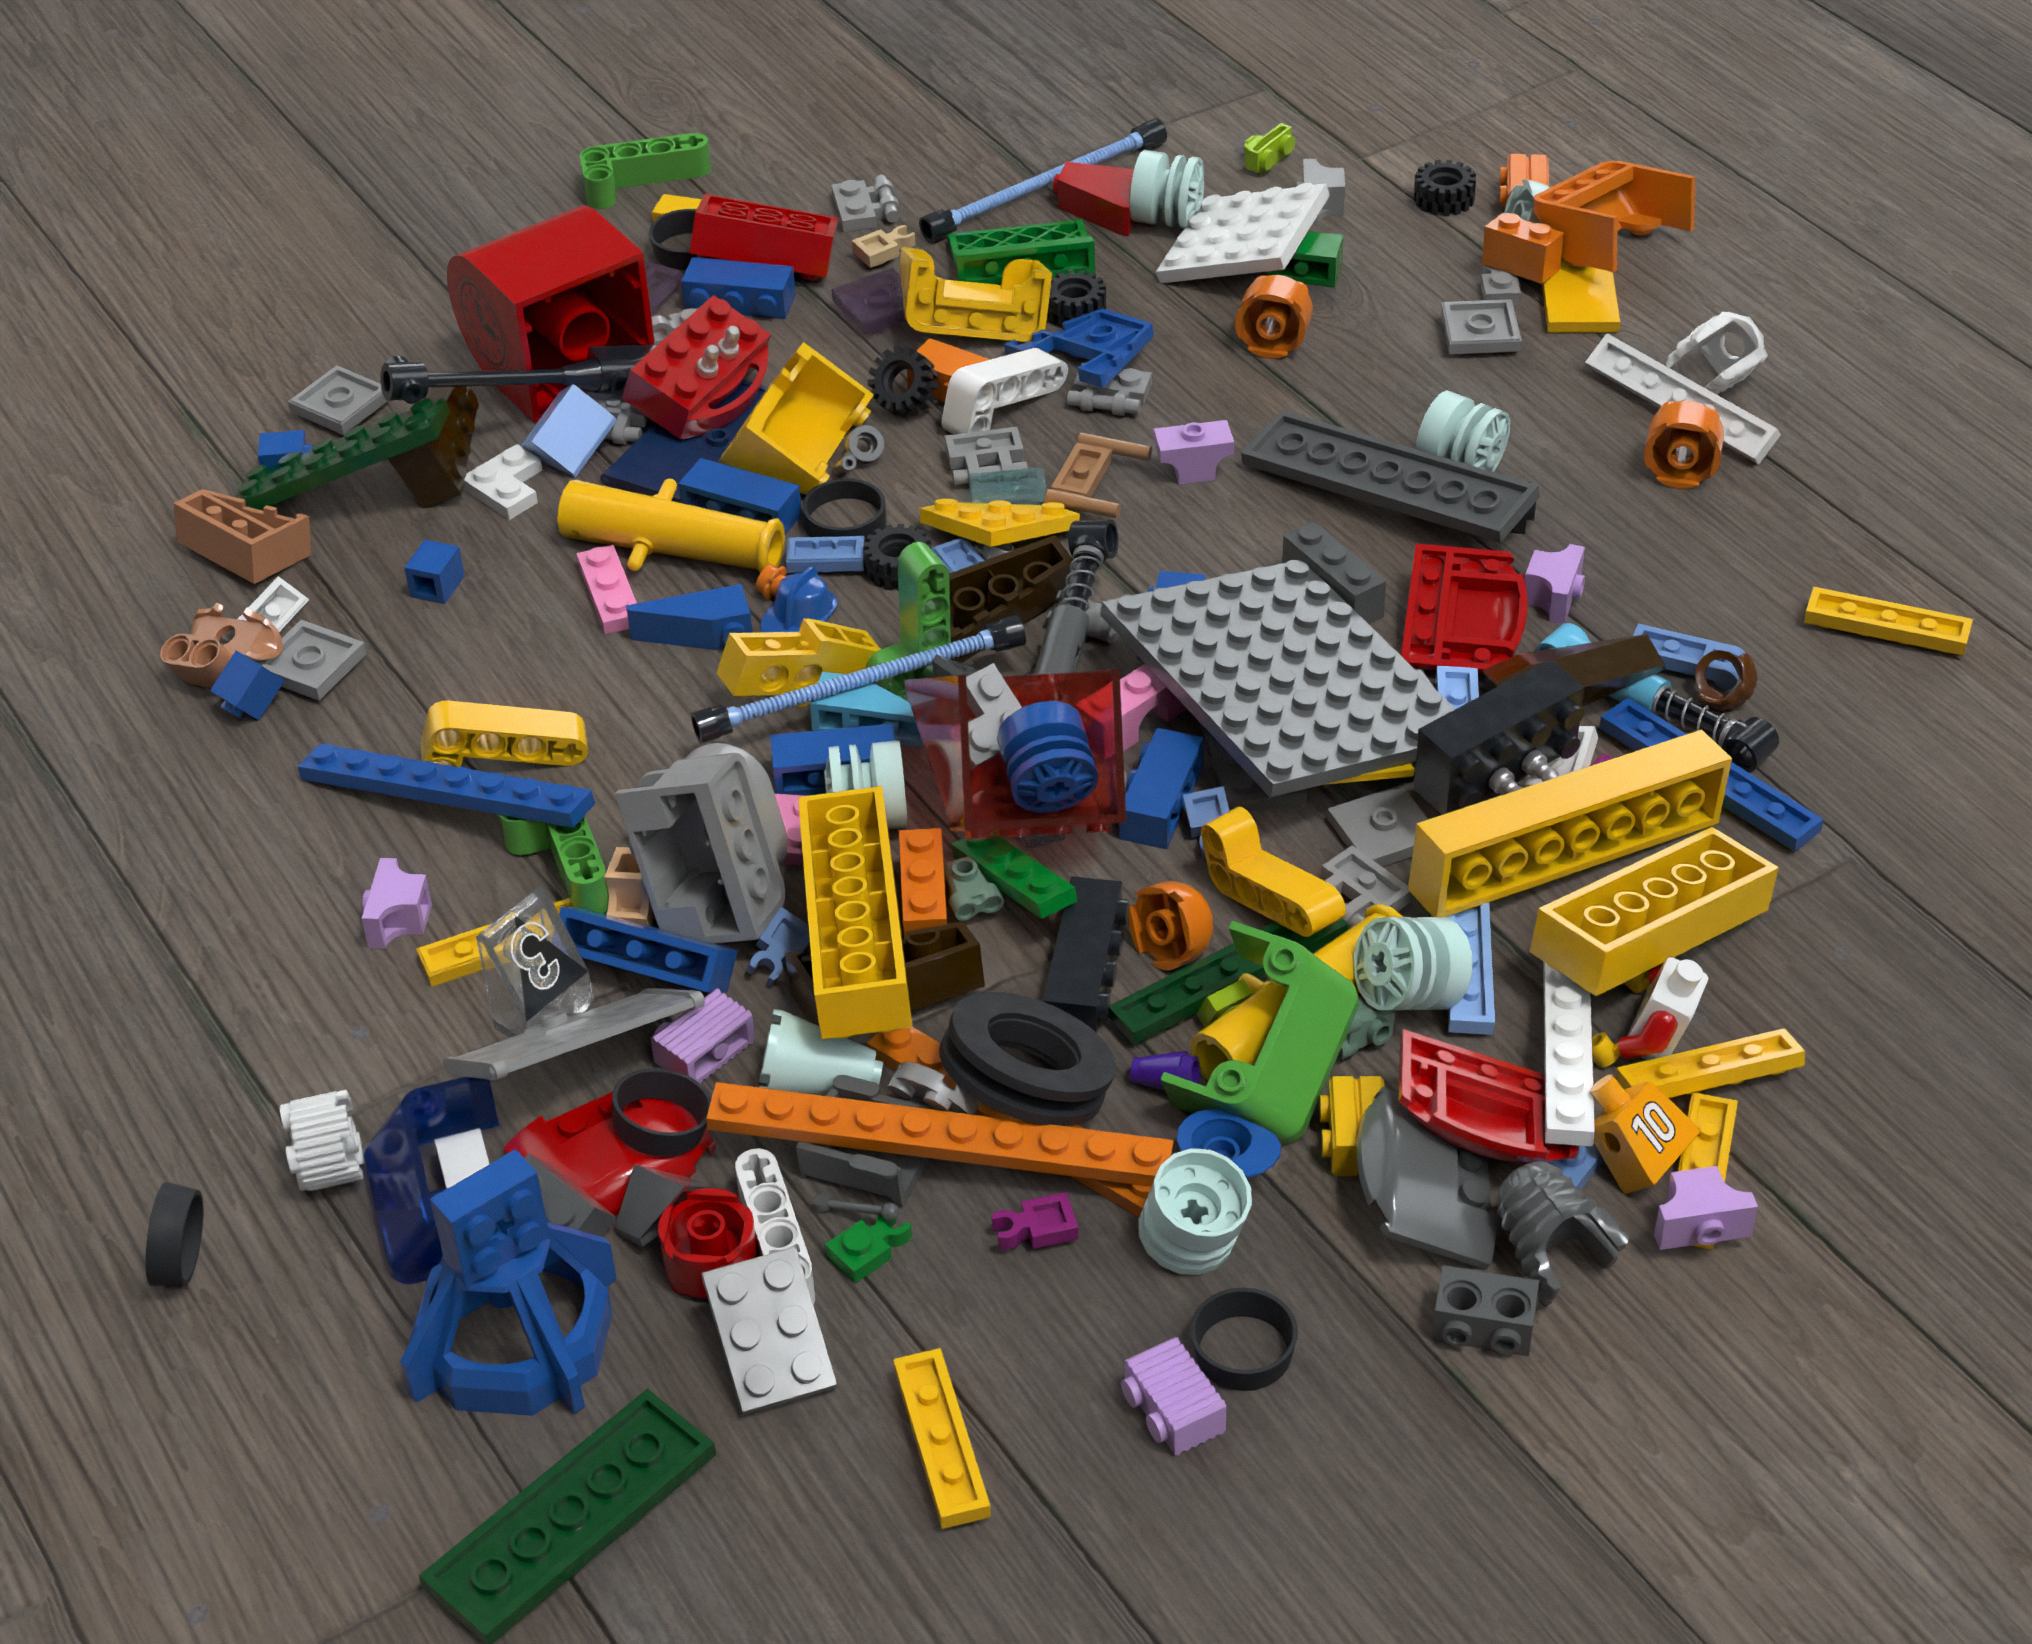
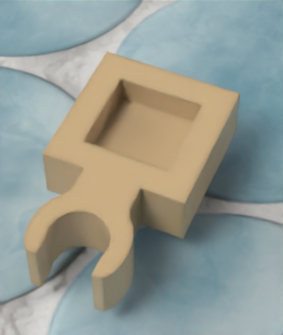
[852,225,915,268]

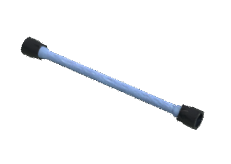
[919,118,1167,243]
[691,615,1026,744]

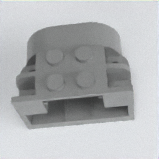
[615,743,788,944]

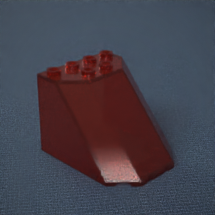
[904,669,1126,839]

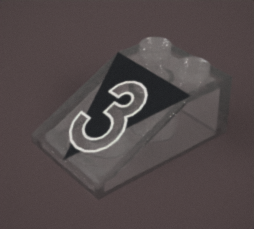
[476,886,594,1038]

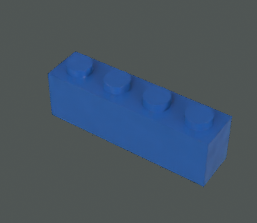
[552,907,738,992]

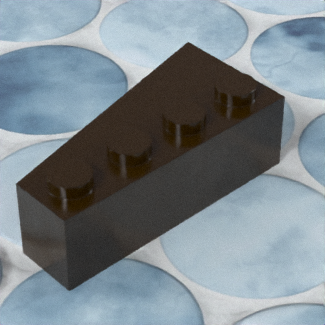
[784,921,985,1026]

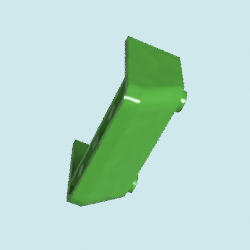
[1161,921,1359,1145]

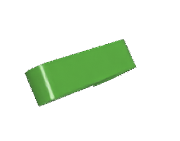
[580,133,711,209]
[866,542,951,698]
[499,815,609,914]

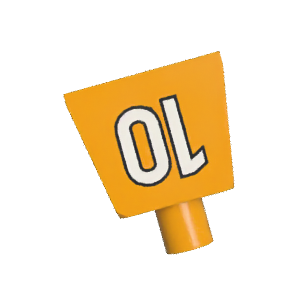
[1590,1074,1701,1194]

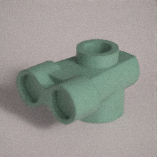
[944,856,1004,921]
[1336,996,1395,1061]

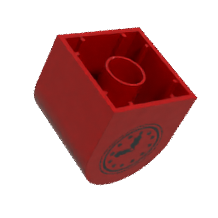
[447,206,655,424]

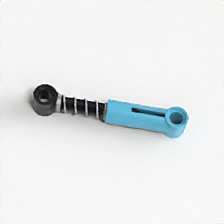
[1535,623,1779,773]

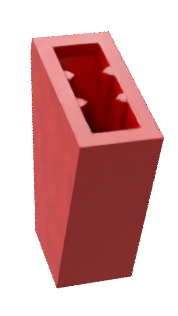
[1053,161,1135,236]

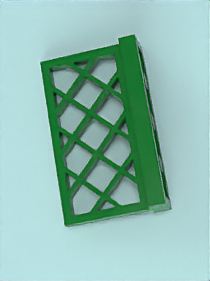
[947,219,1096,284]

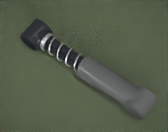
[1018,519,1119,707]

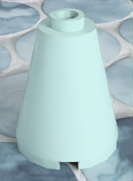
[759,1009,883,1096]

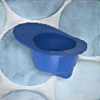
[761,566,838,633]
[1177,1109,1281,1178]

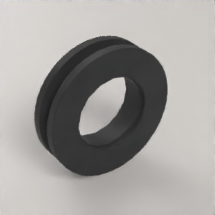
[939,992,1116,1126]

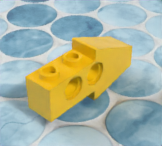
[717,619,881,707]

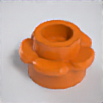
[755,564,787,601]

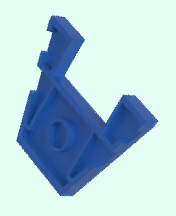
[1004,308,1154,388]

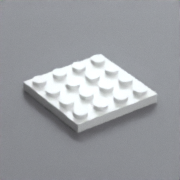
[1156,183,1330,283]

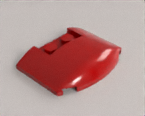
[1401,544,1528,674]
[1399,1029,1579,1163]
[503,1091,716,1216]

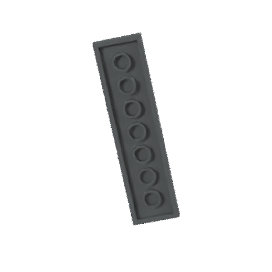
[1241,410,1540,543]

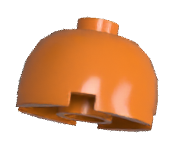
[1128,881,1214,971]

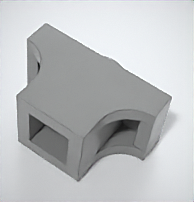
[1296,159,1345,225]

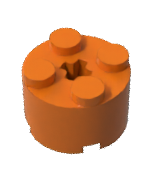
[1235,275,1313,359]
[1644,401,1724,489]

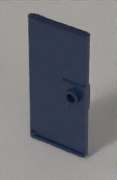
[600,380,768,503]

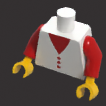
[1592,957,1709,1068]

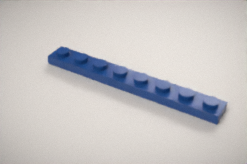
[297,744,595,827]

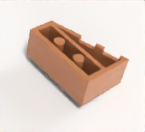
[173,489,312,584]

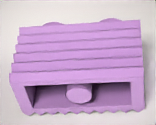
[650,988,755,1084]
[1121,1337,1226,1456]

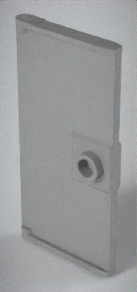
[442,988,705,1081]

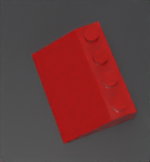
[689,194,839,281]

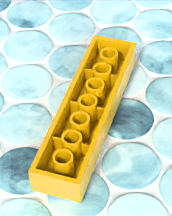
[1408,730,1732,917]
[798,786,913,1040]

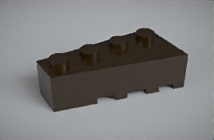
[388,387,479,508]
[949,535,1073,663]

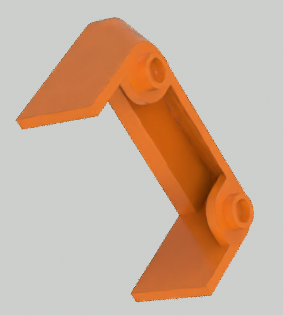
[1534,161,1695,272]

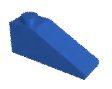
[626,584,752,650]

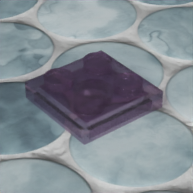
[831,268,906,335]

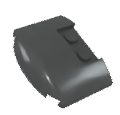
[1357,1087,1499,1270]

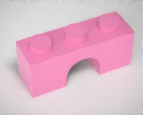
[1081,664,1187,761]

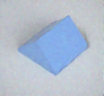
[521,384,617,478]

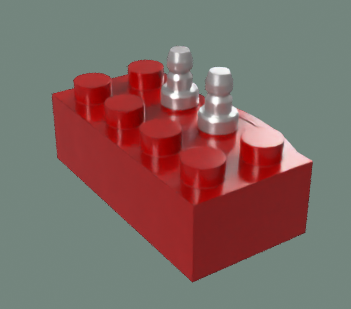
[622,295,771,440]

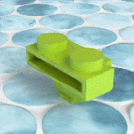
[1244,123,1295,175]

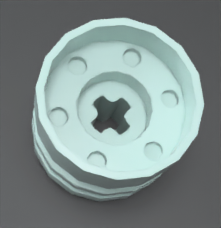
[1130,150,1204,229]
[1416,390,1510,472]
[824,740,908,829]
[1353,917,1473,1010]
[1138,1148,1252,1275]

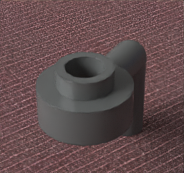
[833,425,884,477]

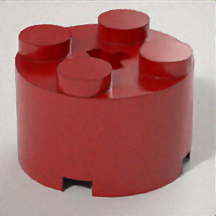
[658,1188,758,1298]

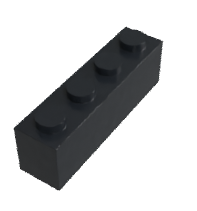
[1043,876,1130,1033]

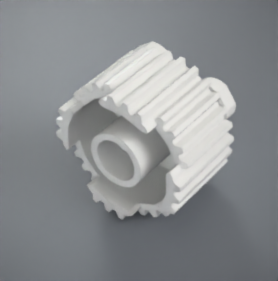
[280,1090,364,1191]

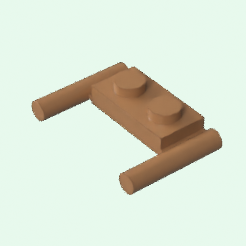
[1045,432,1152,519]

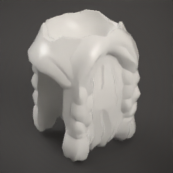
[1666,312,1768,395]

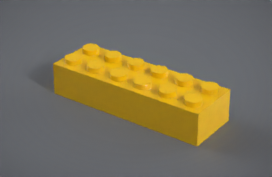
[1530,827,1779,996]

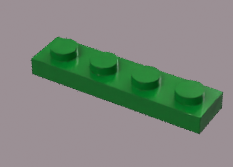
[951,827,1078,919]

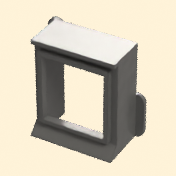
[796,1075,934,1208]

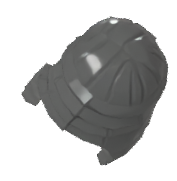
[1497,1161,1629,1306]

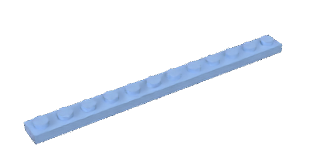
[1435,666,1495,1035]

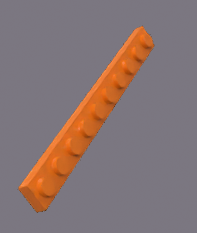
[706,1082,1173,1187]

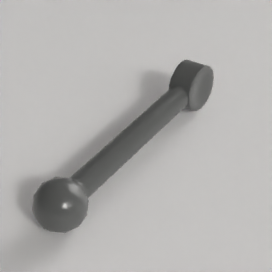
[813,1193,899,1221]

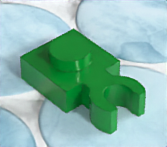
[825,1215,912,1283]

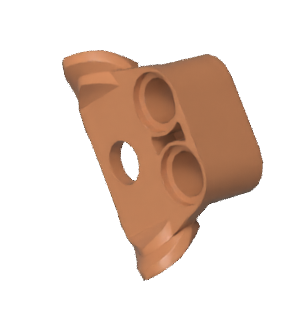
[160,603,283,688]

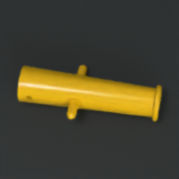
[557,479,785,573]
[1190,903,1403,1081]

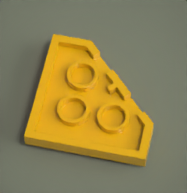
[920,499,1080,547]

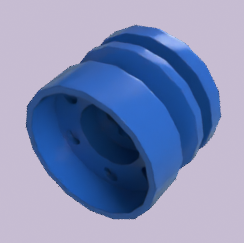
[997,701,1099,813]

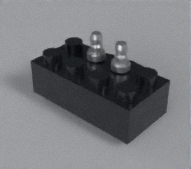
[1414,659,1584,815]

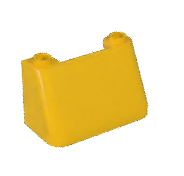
[899,247,1052,342]
[718,342,874,495]

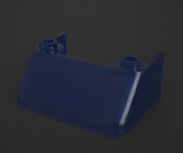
[364,1077,499,1284]

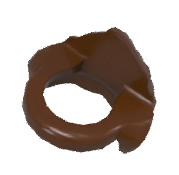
[1695,650,1758,712]

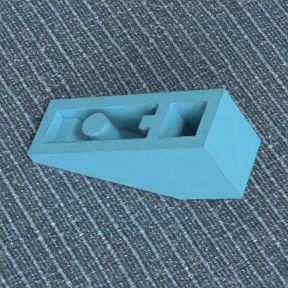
[810,671,932,749]

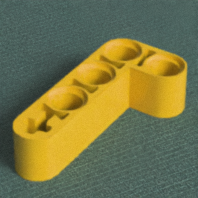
[420,701,588,767]
[1201,806,1346,937]

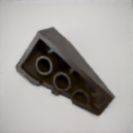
[1482,634,1666,707]

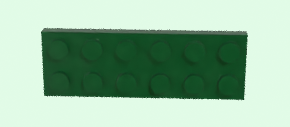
[236,397,450,510]
[418,1388,716,1644]

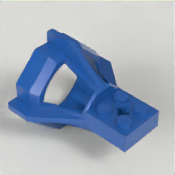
[400,1149,616,1416]

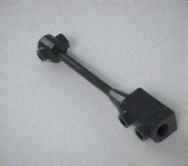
[380,344,656,404]

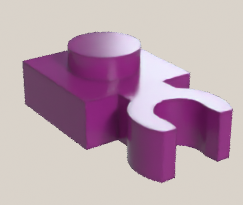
[991,1192,1079,1250]

